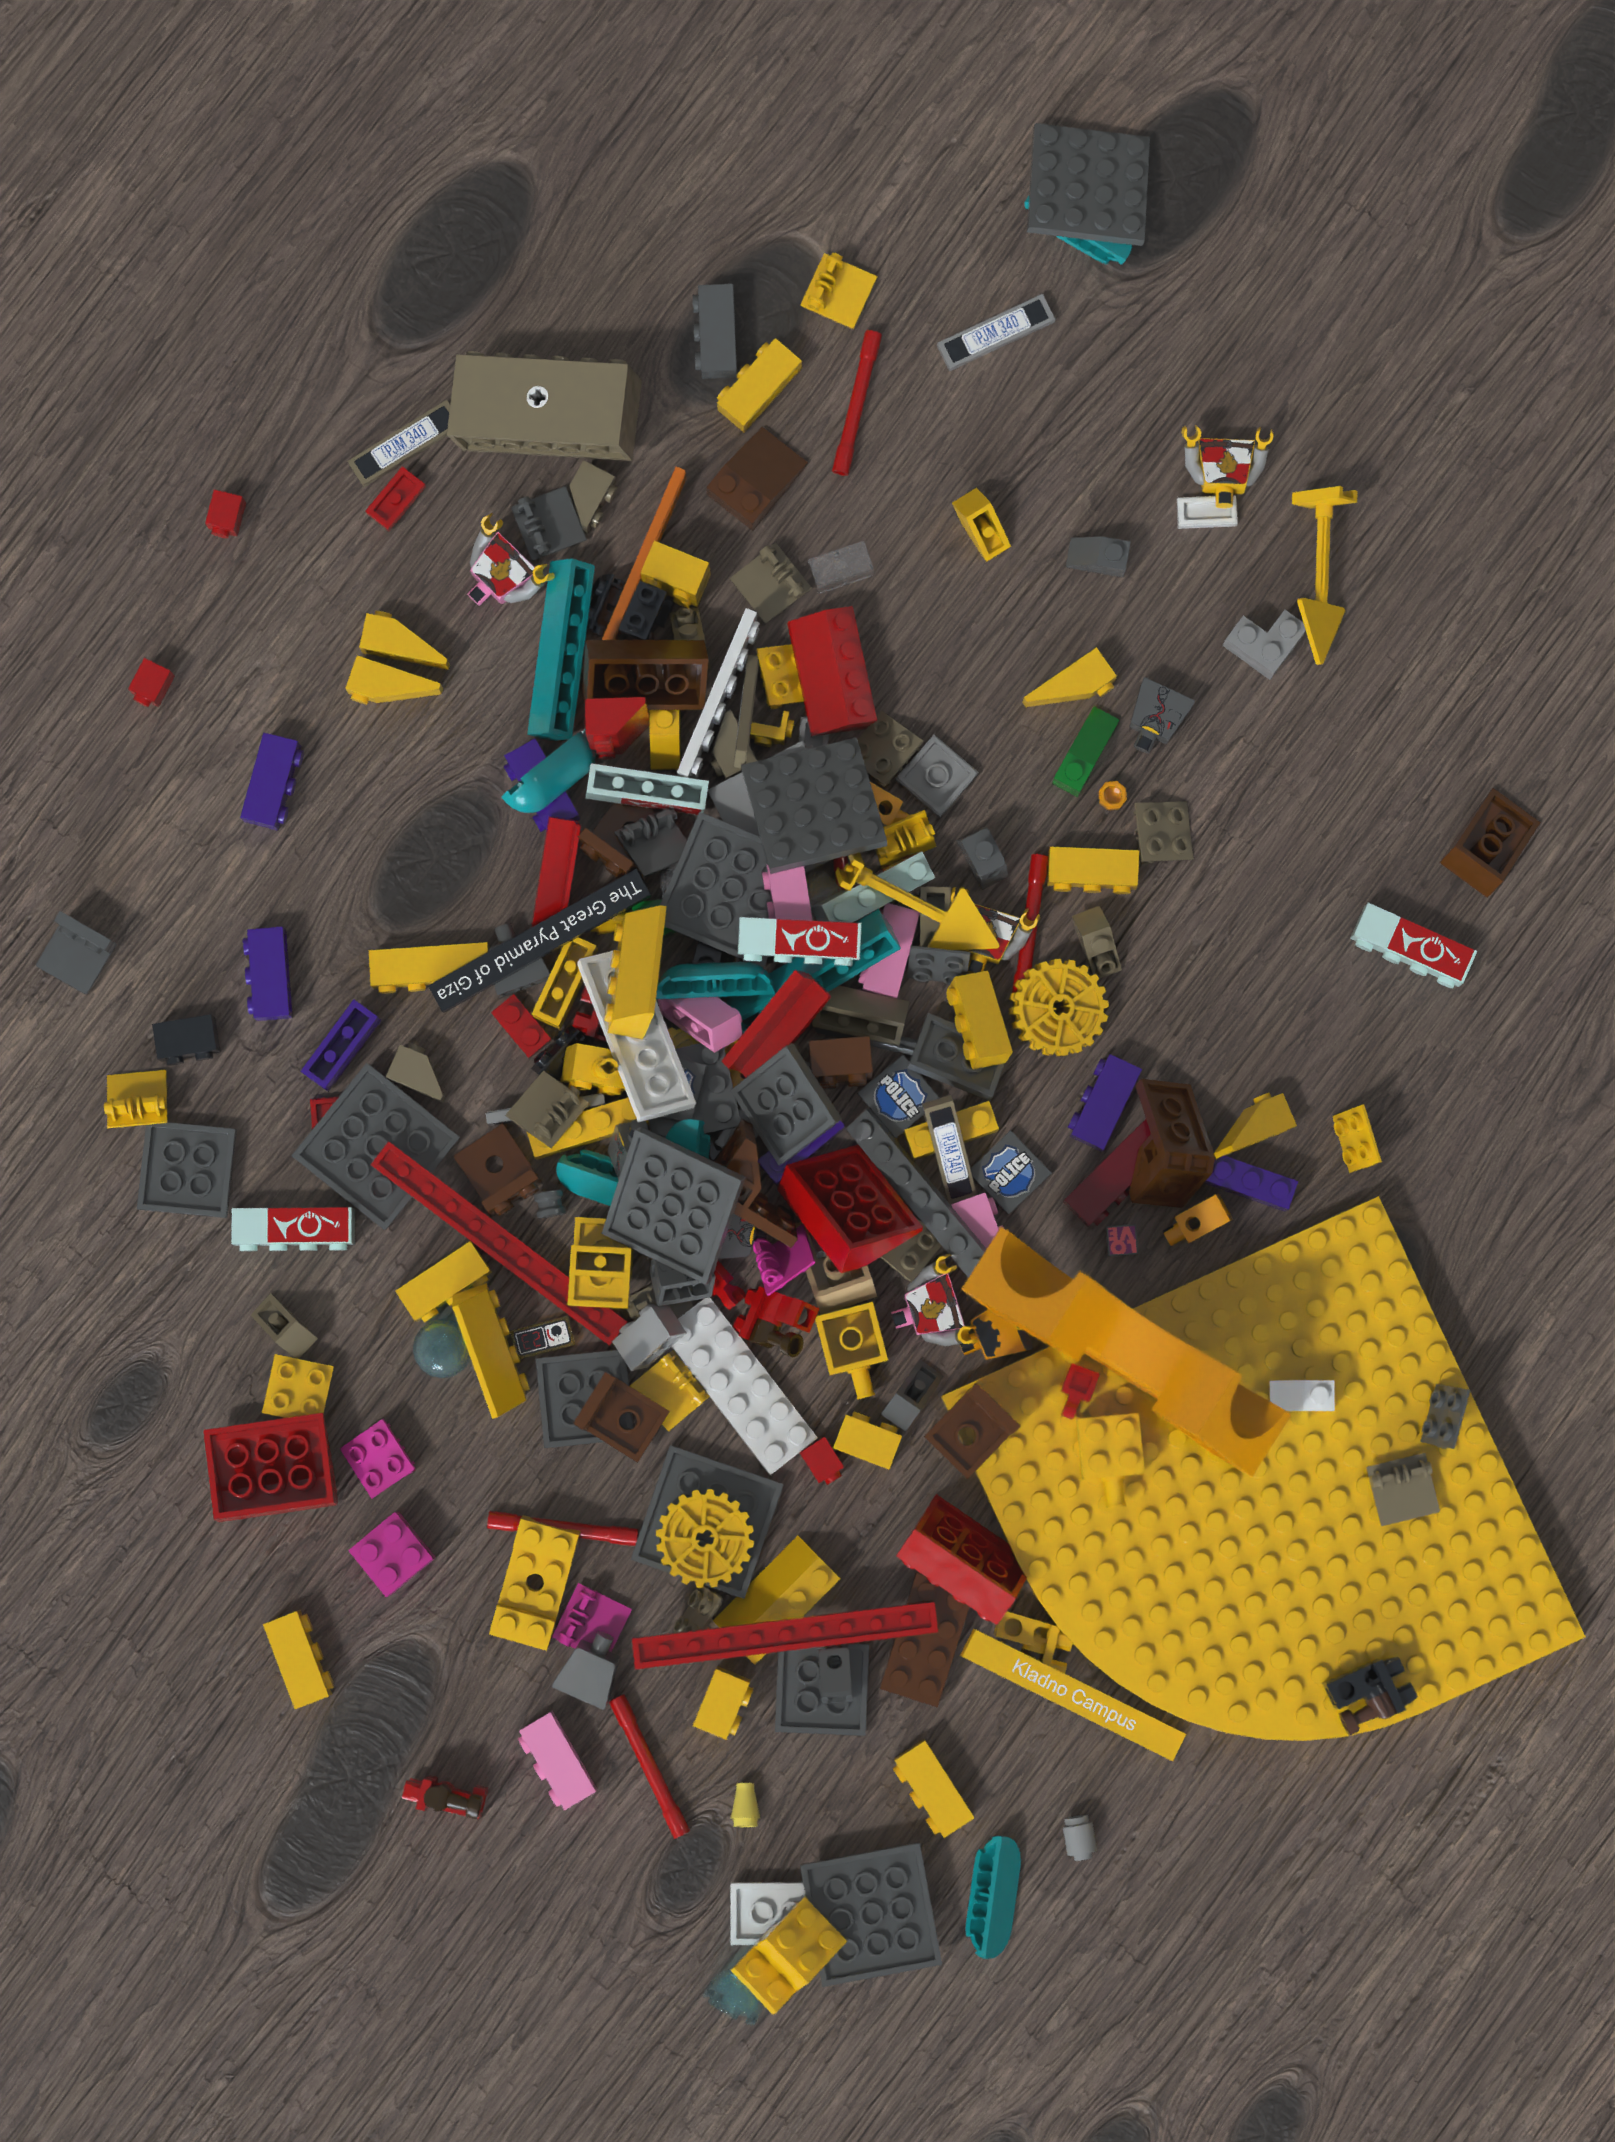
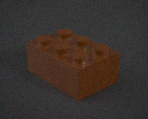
[809,1036,872,1090]

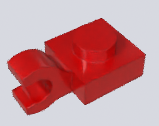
[710,1261,746,1310]
[1060,1363,1100,1420]

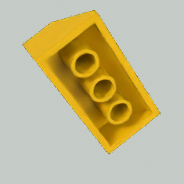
[604,905,667,1039]
[452,1283,530,1419]
[713,1535,841,1665]

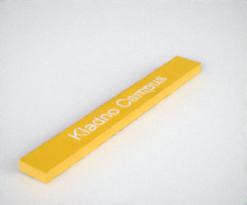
[960,1628,1186,1761]

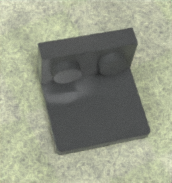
[36,911,117,994]

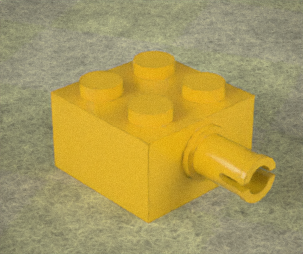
[561,1043,625,1096]
[815,1302,888,1400]
[1076,1413,1145,1508]

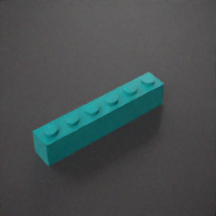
[527,558,595,741]
[726,909,901,1034]

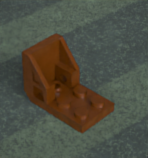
[1129,1079,1215,1208]
[713,1119,798,1248]

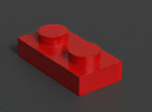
[365,466,426,531]
[491,994,552,1059]

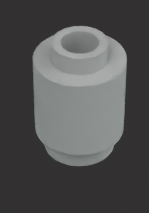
[1063,1814,1097,1861]

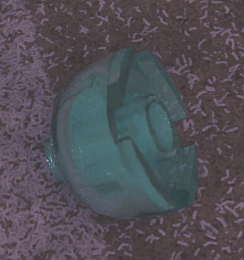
[412,1319,471,1379]
[702,1969,764,2025]

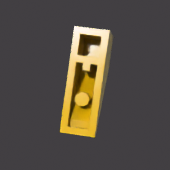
[359,611,450,670]
[1022,647,1117,707]
[345,655,443,705]
[1214,1092,1297,1159]

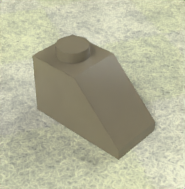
[710,710,757,781]
[386,1043,446,1103]
[251,1293,318,1359]

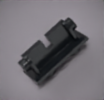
[587,574,625,637]
[531,1025,589,1080]

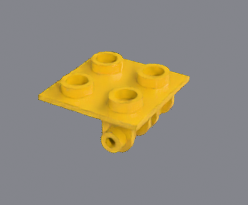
[800,253,877,329]
[756,644,804,709]
[875,810,937,869]
[104,1070,167,1128]
[1332,1104,1382,1173]
[630,1350,709,1432]
[262,1354,334,1418]

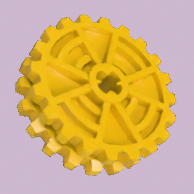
[1008,959,1109,1056]
[656,1489,754,1588]

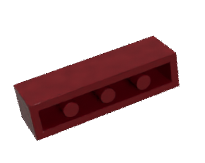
[1063,1119,1151,1227]

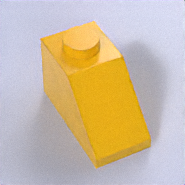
[952,487,1011,562]
[649,710,681,770]

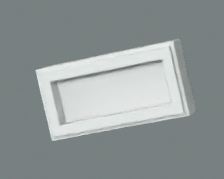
[1177,495,1238,529]

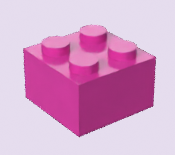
[348,1511,436,1597]

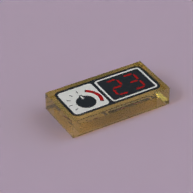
[510,1316,576,1359]

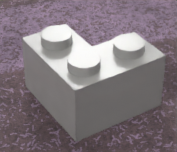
[1223,610,1306,680]

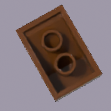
[706,427,808,531]
[1440,788,1541,898]

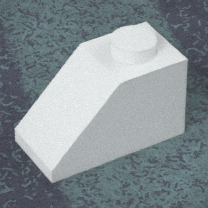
[1270,1380,1335,1411]

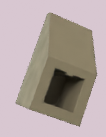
[569,460,618,534]
[670,607,710,669]
[920,887,951,947]
[1072,906,1122,979]

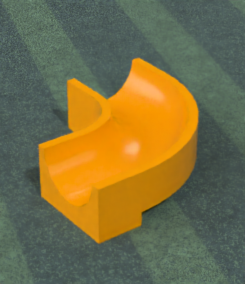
[961,1227,1291,1477]

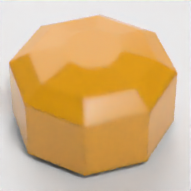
[1098,781,1127,811]

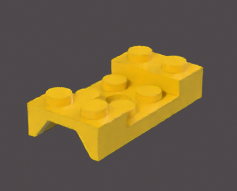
[489,1515,581,1651]

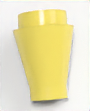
[730,1783,761,1828]

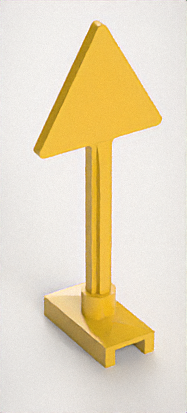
[1292,486,1358,665]
[835,853,1000,950]

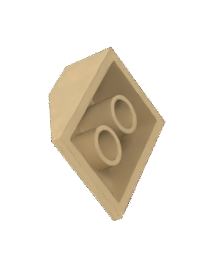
[795,1222,877,1315]

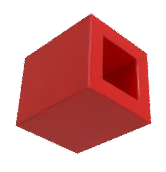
[205,490,246,538]
[128,658,175,708]
[800,1437,844,1485]

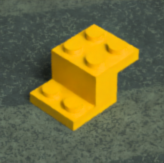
[568,1217,634,1309]
[730,1897,847,2014]

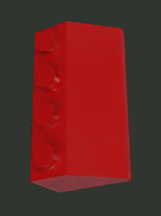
[787,606,877,737]
[585,697,650,760]

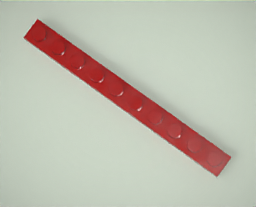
[371,1141,627,1346]
[631,1601,938,1669]

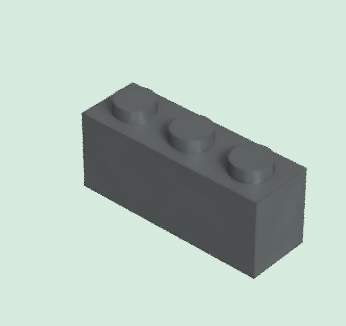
[693,284,737,379]

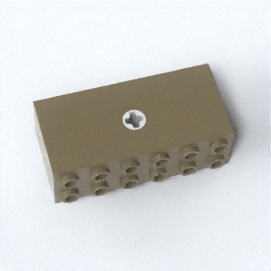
[447,351,642,461]

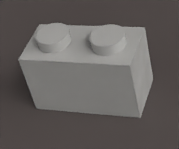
[612,1304,686,1371]

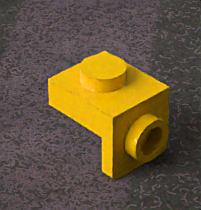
[750,711,794,747]

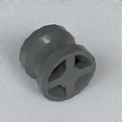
[534,1190,567,1219]

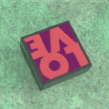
[1106,1224,1138,1257]

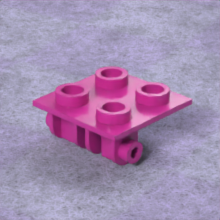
[752,1224,816,1296]
[340,1418,416,1499]
[552,1583,632,1652]

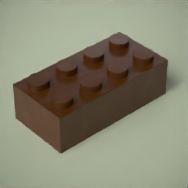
[583,640,708,710]
[879,1572,969,1708]

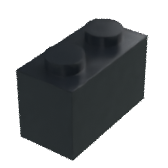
[152,1014,220,1066]

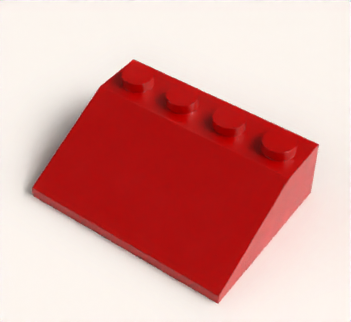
[777,1144,923,1273]
[203,1413,338,1522]
[896,1494,1027,1625]

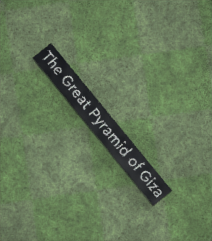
[428,869,652,1013]

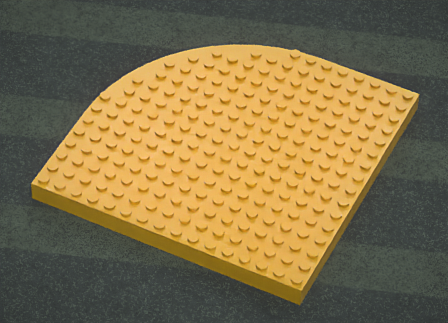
[941,1196,1585,1741]

